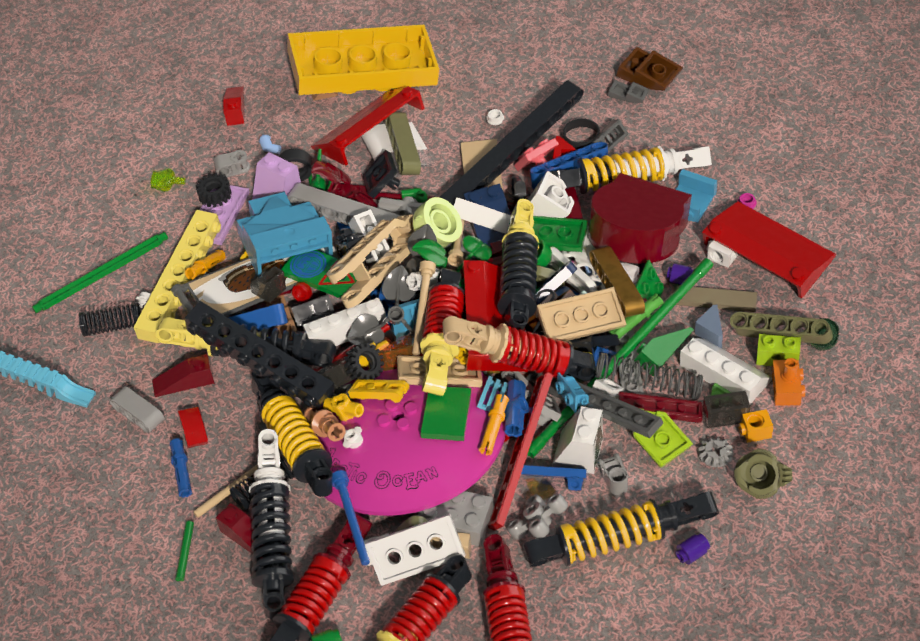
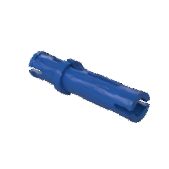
[169,438,192,498]

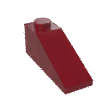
[152,354,215,397]
[216,503,262,559]

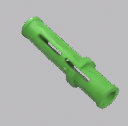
[609,293,664,339]

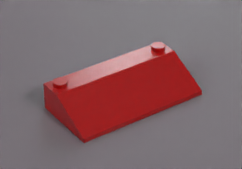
[311,86,425,166]
[702,201,836,299]
[461,260,528,372]

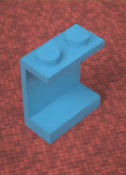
[676,169,717,223]

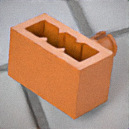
[772,358,805,406]

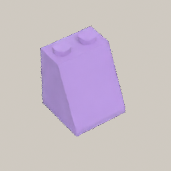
[252,152,301,200]

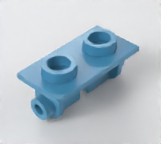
[555,372,589,413]

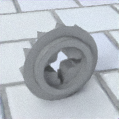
[698,436,733,467]

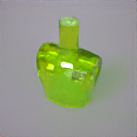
[151,169,186,192]

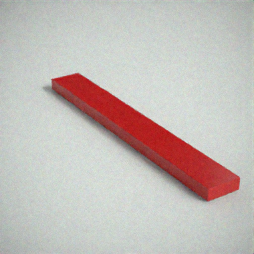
[488,372,553,531]

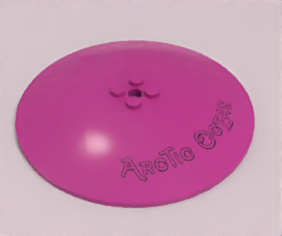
[310,354,506,516]

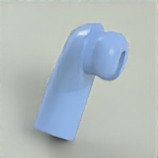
[259,135,281,154]

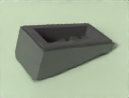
[592,119,629,152]

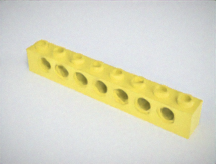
[133,210,221,343]

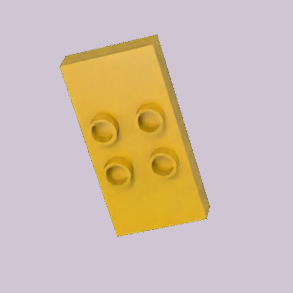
[287,25,439,95]

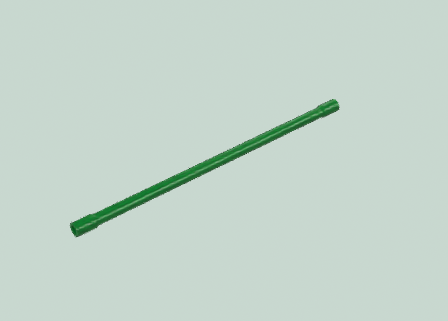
[527,258,714,458]

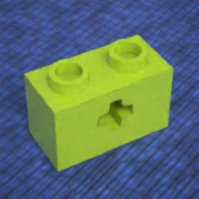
[756,334,801,366]

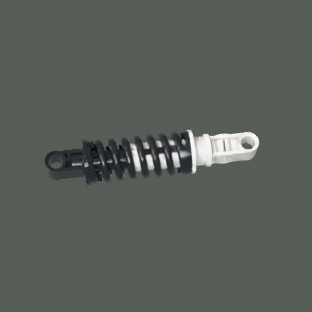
[249,429,294,619]

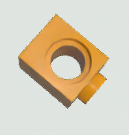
[738,409,773,443]

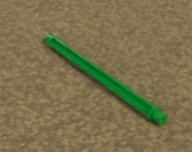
[31,232,168,314]

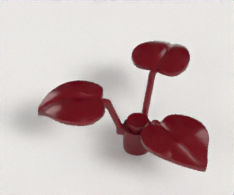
[311,161,379,208]

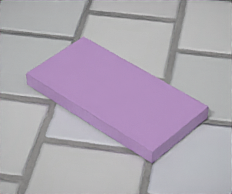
[200,185,250,245]

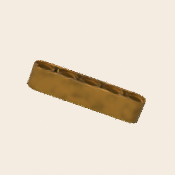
[589,246,645,318]

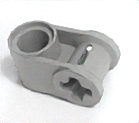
[214,150,250,178]
[596,453,628,496]

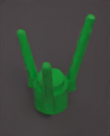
[308,149,331,192]

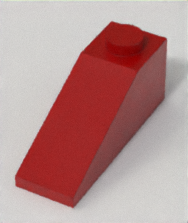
[223,86,245,126]

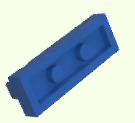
[521,465,587,491]

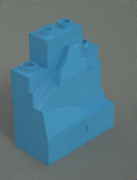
[237,192,333,279]

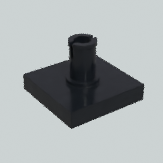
[362,150,400,199]

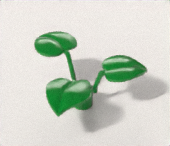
[411,235,492,291]

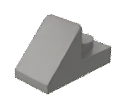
[538,395,562,427]

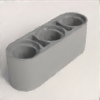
[109,386,165,433]

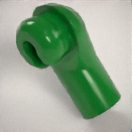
[400,188,428,203]

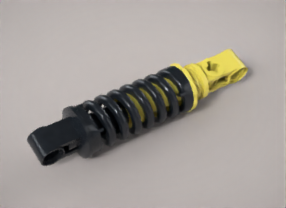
[497,199,539,330]
[155,317,337,368]

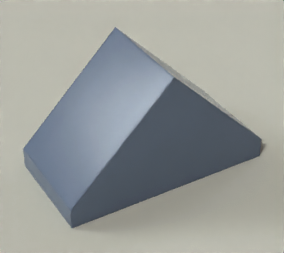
[695,305,723,348]

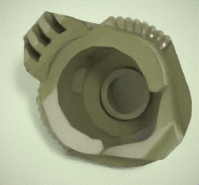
[734,448,792,499]

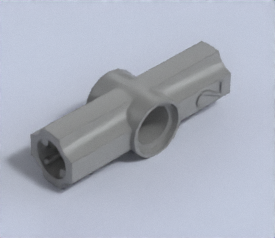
[378,197,423,216]

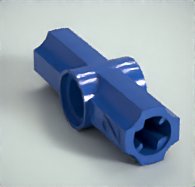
[504,379,529,437]

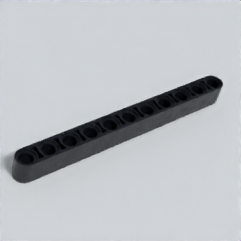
[439,80,584,206]

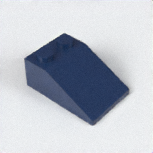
[464,184,510,248]

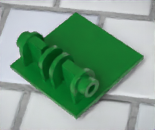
[635,260,664,316]

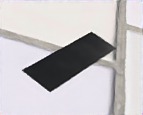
[593,334,621,348]

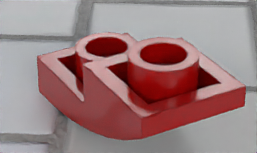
[178,407,208,448]

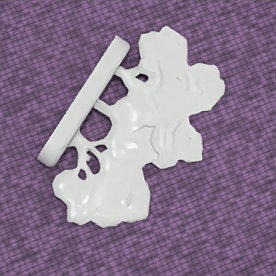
[548,226,639,293]

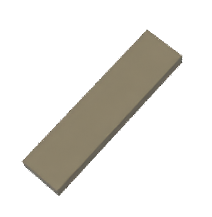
[676,286,757,312]

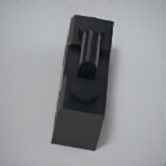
[334,228,373,261]

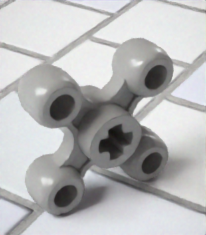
[507,493,568,540]

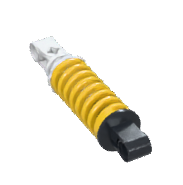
[550,146,712,194]

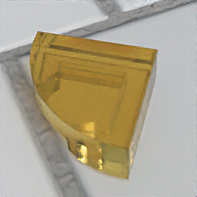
[527,481,556,500]

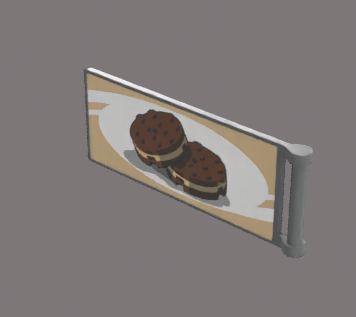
[171,249,323,316]

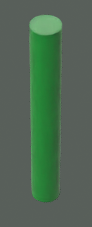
[175,521,194,581]

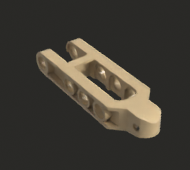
[326,214,414,309]

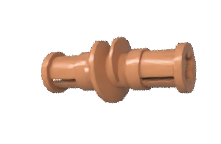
[303,407,346,442]

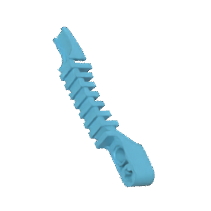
[0,351,96,408]

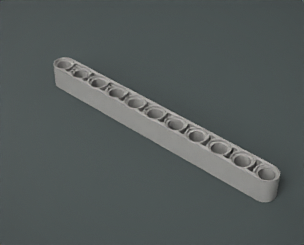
[287,183,475,260]

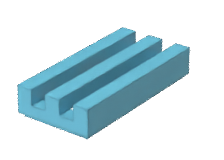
[477,376,508,412]

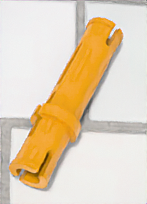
[185,249,226,280]
[479,394,509,455]

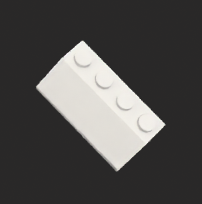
[302,297,387,346]
[680,338,772,406]

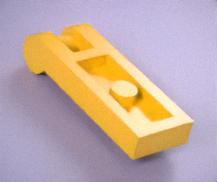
[348,380,410,403]

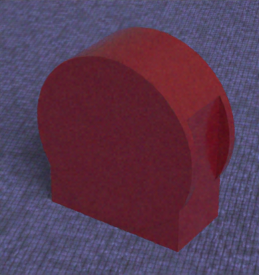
[588,173,692,264]

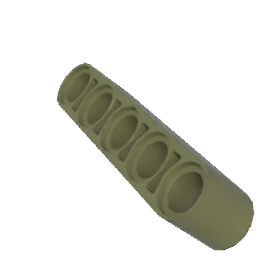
[385,112,421,175]
[730,312,833,344]

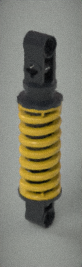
[252,371,333,497]
[523,491,719,567]

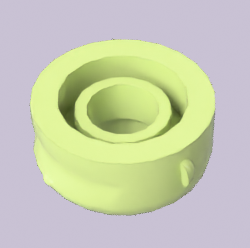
[412,197,462,248]

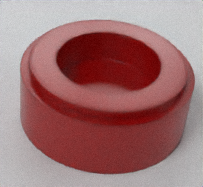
[292,282,313,302]

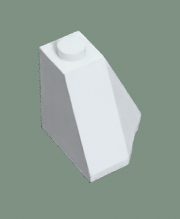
[528,171,575,218]

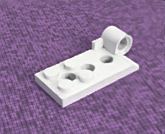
[364,514,466,586]

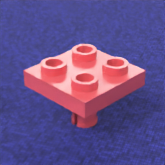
[514,138,559,171]

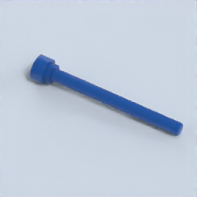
[332,470,370,566]

